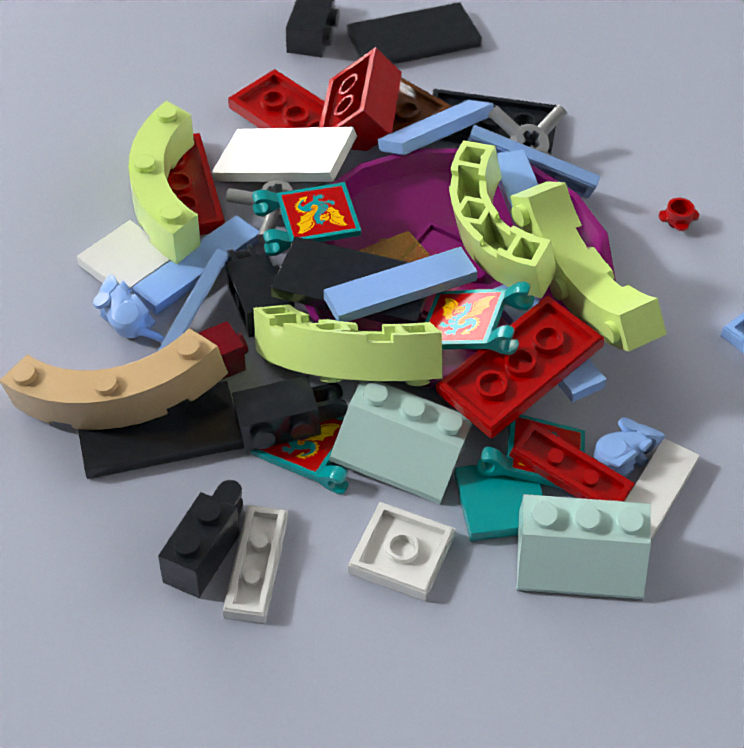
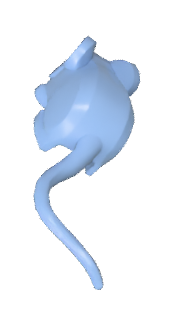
[93,274,165,343]
[594,417,665,478]

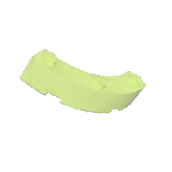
[128,101,201,264]
[449,140,557,299]
[510,182,667,352]
[254,304,442,386]

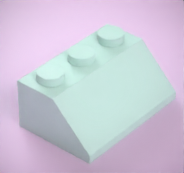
[329,381,472,504]
[516,494,651,600]

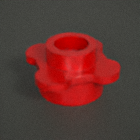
[658,197,699,231]

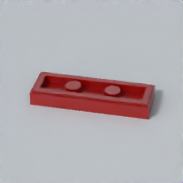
[509,421,635,502]

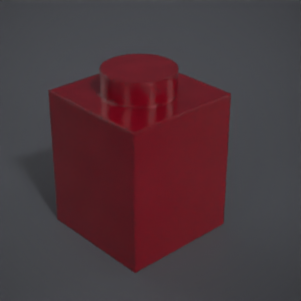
[198,321,249,381]

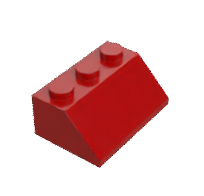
[319,47,402,151]

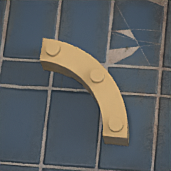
[0,328,228,430]

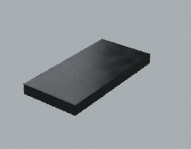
[347,2,482,64]
[432,89,557,155]
[271,237,428,324]
[78,381,243,479]

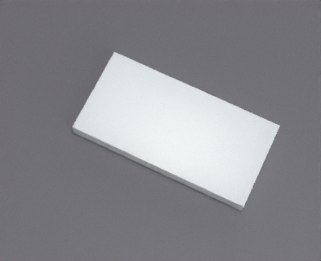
[212,127,357,182]

